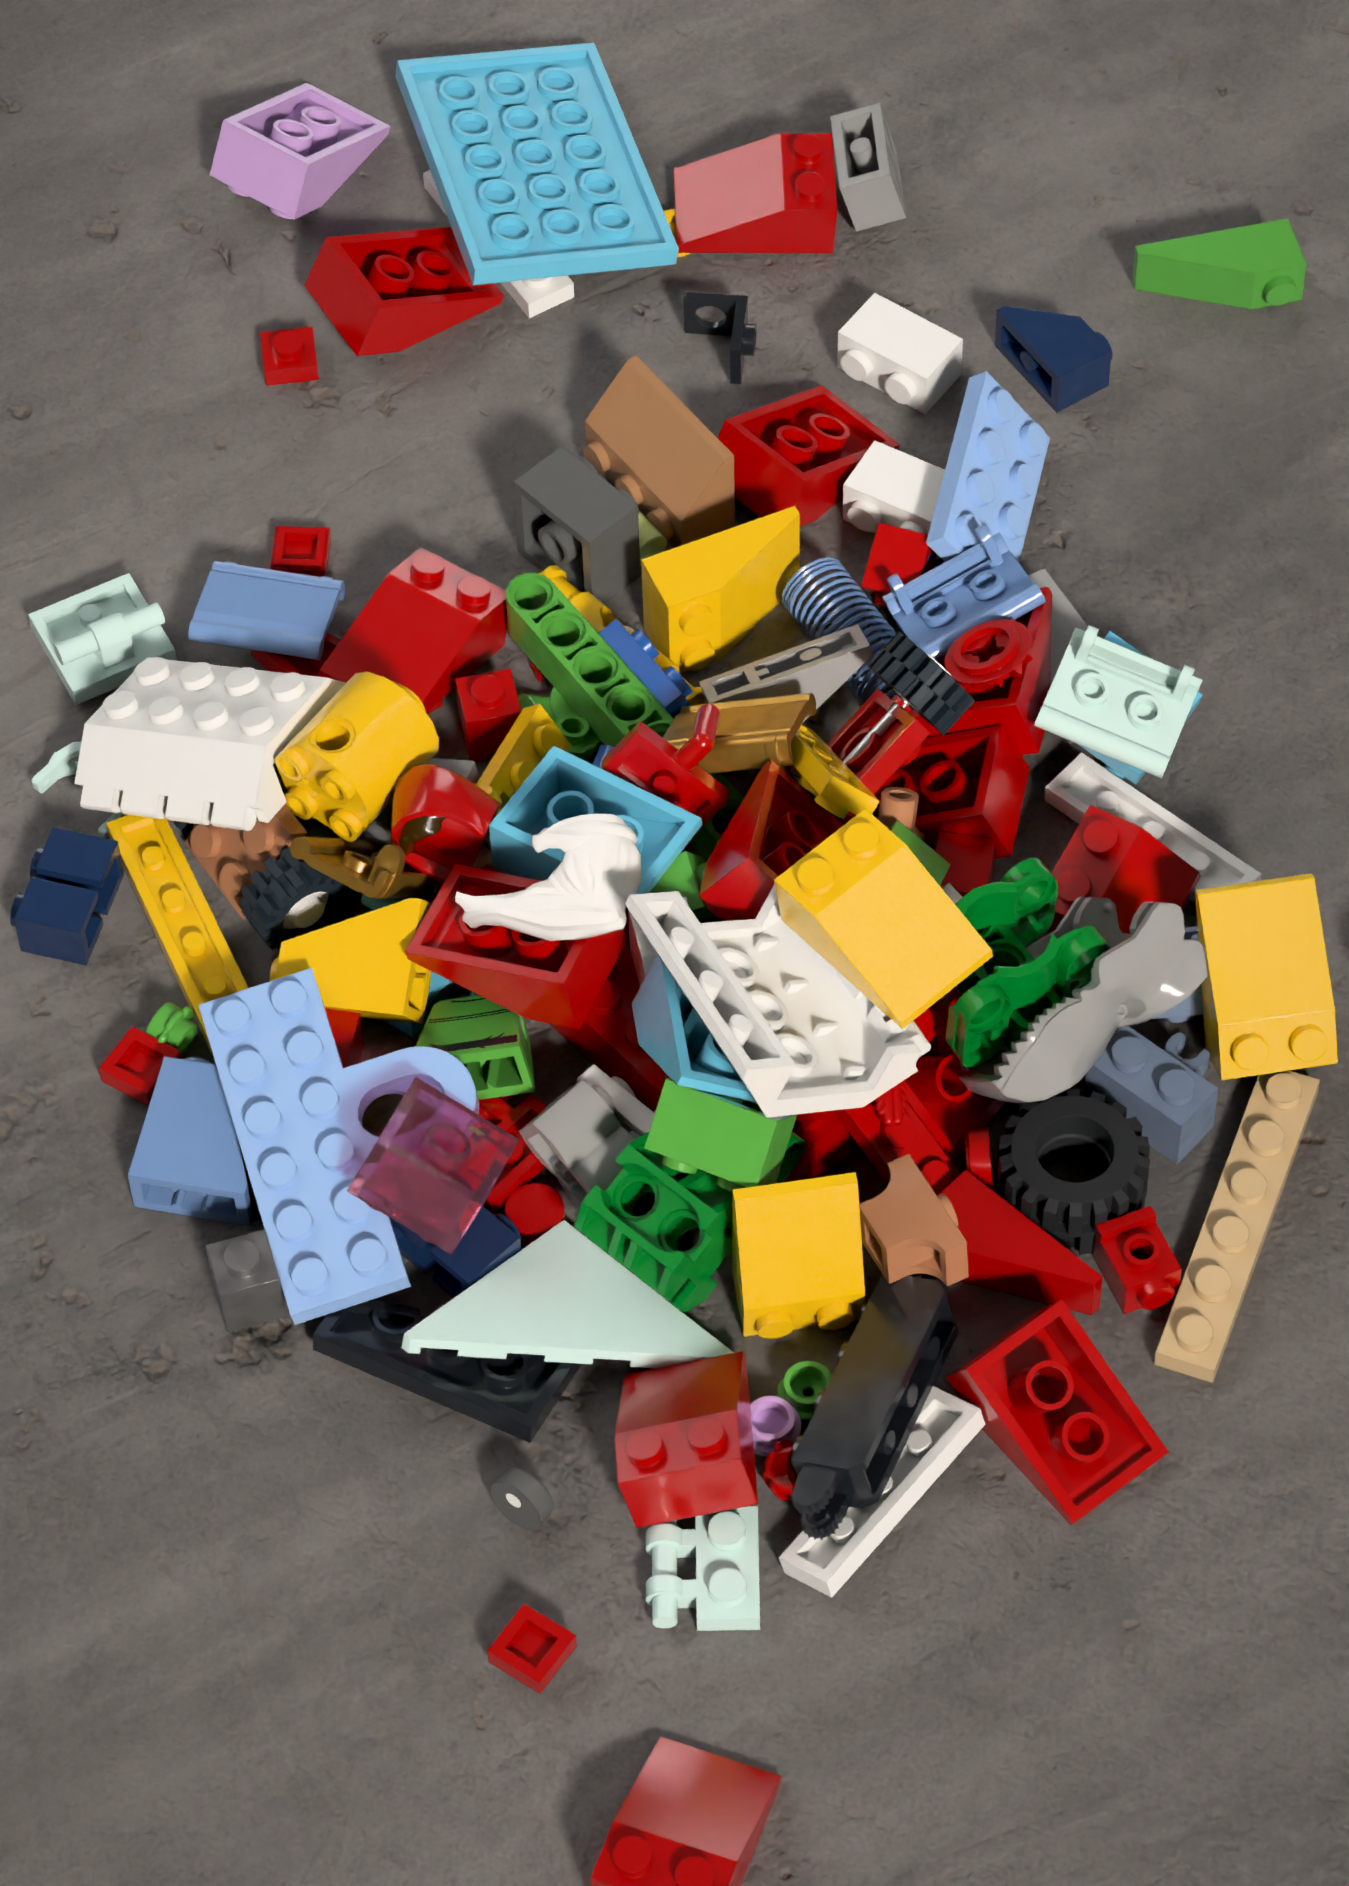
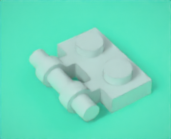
[645,1506,760,1631]

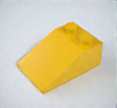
[641,506,800,674]
[774,809,993,1029]
[1195,873,1338,1080]
[732,1172,865,1339]

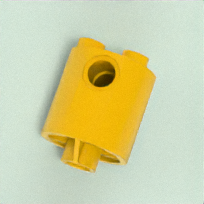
[275,672,439,842]

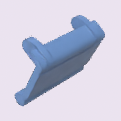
[883,524,1046,662]
[188,561,346,660]

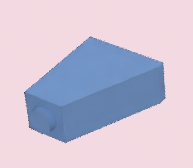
[128,1056,253,1226]

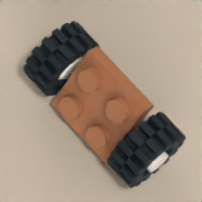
[172,804,352,952]

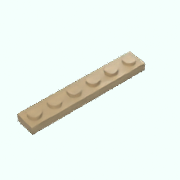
[1154,1071,1320,1383]

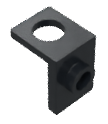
[683,291,757,384]

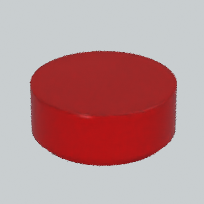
[965,1128,994,1188]
[504,1183,565,1245]

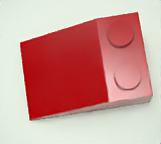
[673,133,837,254]
[304,227,504,356]
[718,385,900,527]
[319,547,507,713]
[911,587,1052,755]
[837,725,1030,859]
[699,759,843,921]
[405,864,627,1030]
[946,1299,1169,1525]
[615,1351,758,1528]
[590,1736,782,1886]

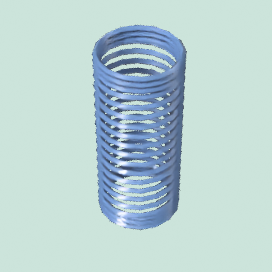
[782,557,911,708]

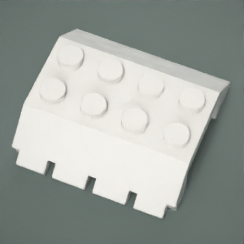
[74,657,346,831]
[625,884,931,1118]

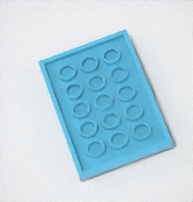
[395,43,679,285]

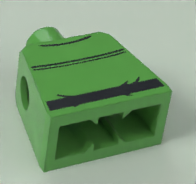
[415,991,535,1108]

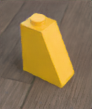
[270,898,432,1025]

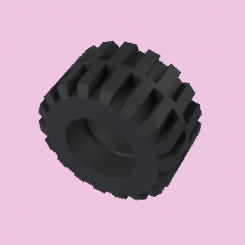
[996,1089,1150,1255]

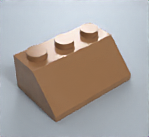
[583,355,735,548]

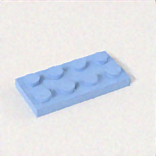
[926,371,1050,563]

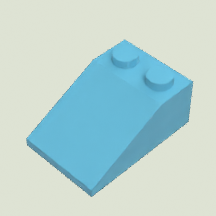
[489,746,702,894]
[632,955,756,1103]

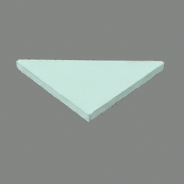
[401,1220,734,1368]

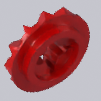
[944,619,1034,693]

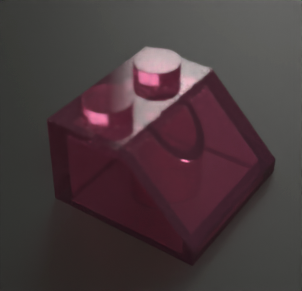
[347,1077,519,1255]

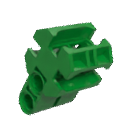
[574,1131,806,1314]

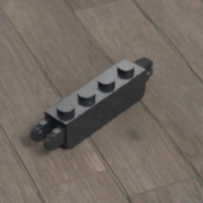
[790,1274,959,1540]

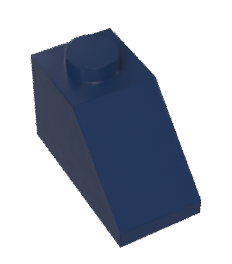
[995,306,1113,413]

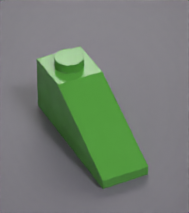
[1132,218,1306,309]

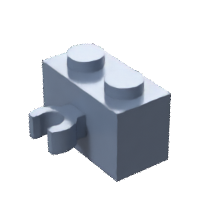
[1084,1026,1219,1165]

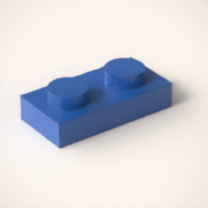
[599,619,693,719]

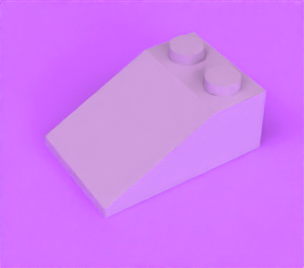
[210,83,390,220]

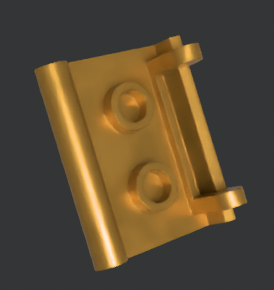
[663,693,816,776]
[290,837,443,900]

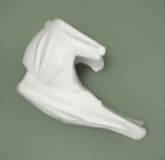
[455,814,642,941]

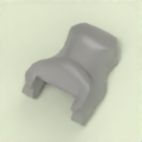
[958,897,1207,1103]

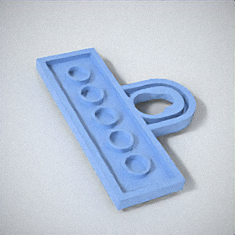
[199,968,479,1325]

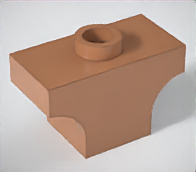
[859,1154,969,1286]

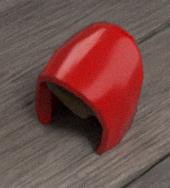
[391,764,500,884]

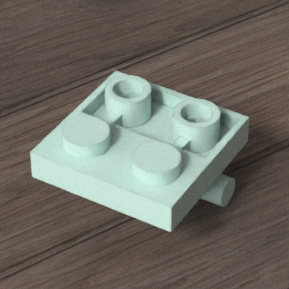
[28,573,177,705]

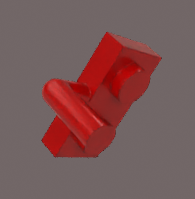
[601,704,730,829]

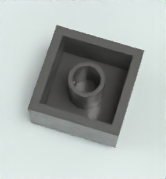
[513,445,641,604]

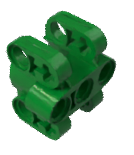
[945,858,1111,1067]

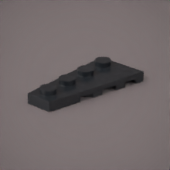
[313,1299,582,1443]

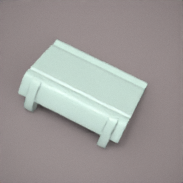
[1034,625,1203,779]

